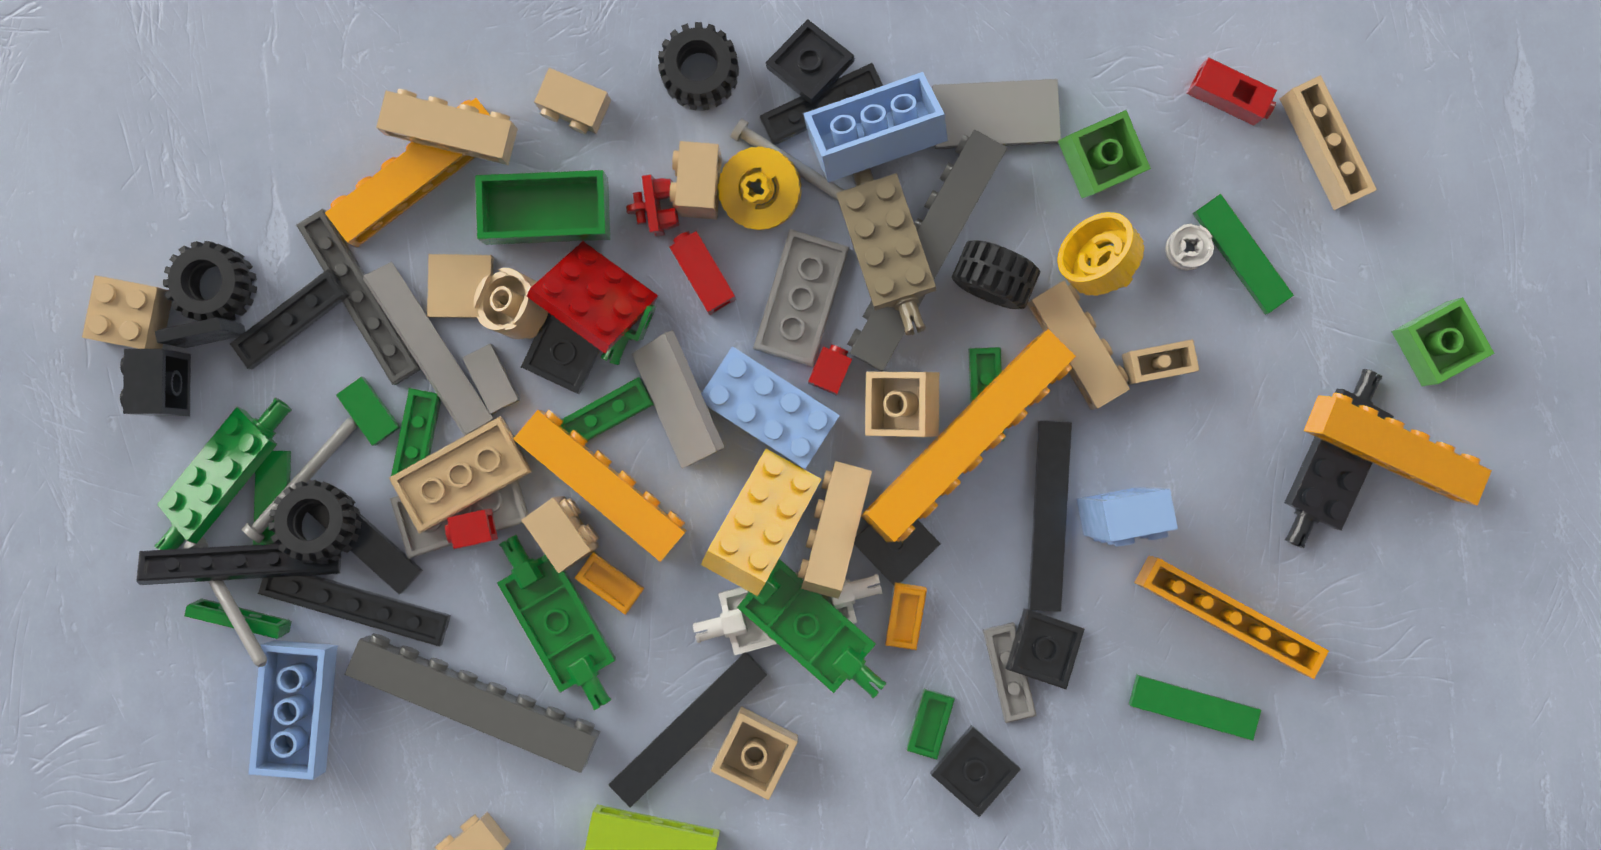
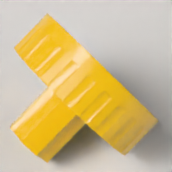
[718,146,802,230]
[1057,212,1144,296]

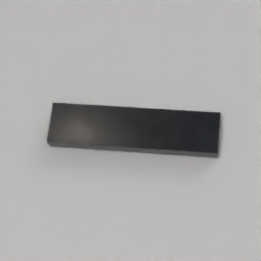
[760,63,883,145]
[230,269,350,369]
[308,505,423,594]

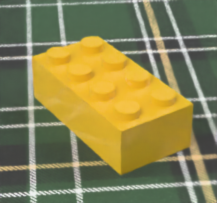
[701,449,822,596]

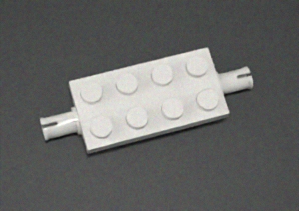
[693,571,883,655]

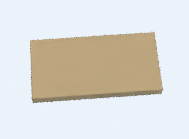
[389,416,533,534]

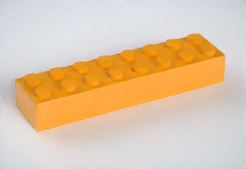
[861,329,1076,542]

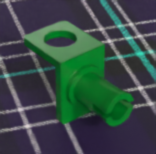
[601,305,656,365]

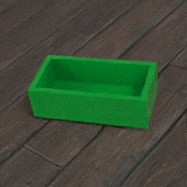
[475,170,611,245]

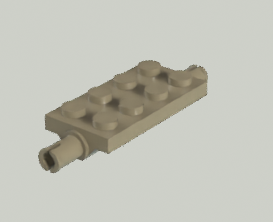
[836,168,936,335]

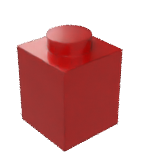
[808,344,852,396]
[445,508,498,549]

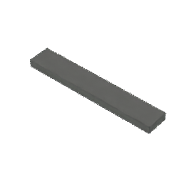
[296,209,421,385]

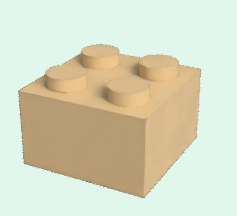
[670,141,722,220]
[82,275,172,349]
[865,372,940,437]
[521,496,600,573]
[711,706,798,800]

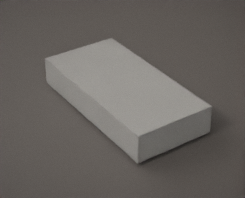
[462,344,520,414]

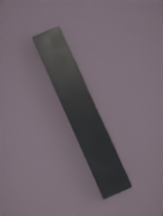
[1028,421,1072,612]
[136,544,341,585]
[258,575,451,647]
[608,652,767,808]

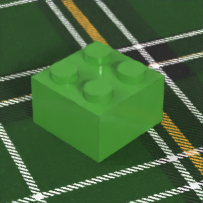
[1058,110,1151,199]
[1391,297,1495,386]

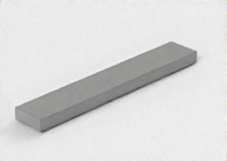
[363,262,493,436]

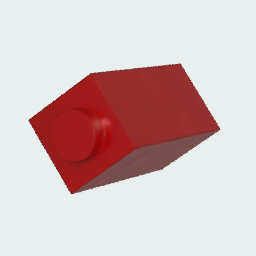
[1187,57,1277,126]
[669,231,736,315]

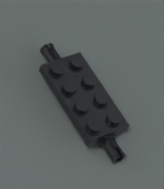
[1284,369,1394,548]

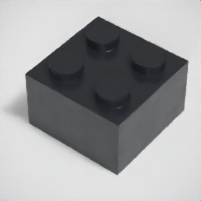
[120,349,191,416]

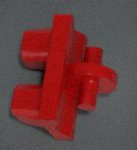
[626,174,680,237]

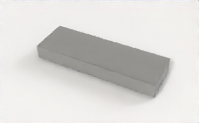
[982,622,1037,723]

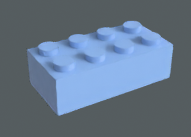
[803,72,948,183]
[701,346,840,469]
[1076,487,1178,547]
[248,640,338,780]

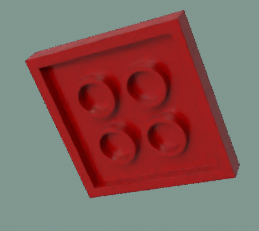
[526,241,658,354]

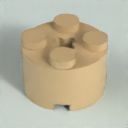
[474,268,548,339]

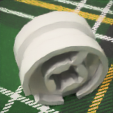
[1165,223,1214,271]

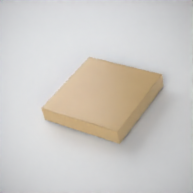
[427,254,494,318]

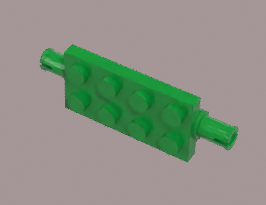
[155,398,292,550]
[497,534,616,710]
[737,559,887,698]

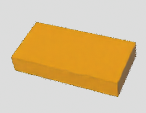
[575,552,645,615]
[885,582,927,650]

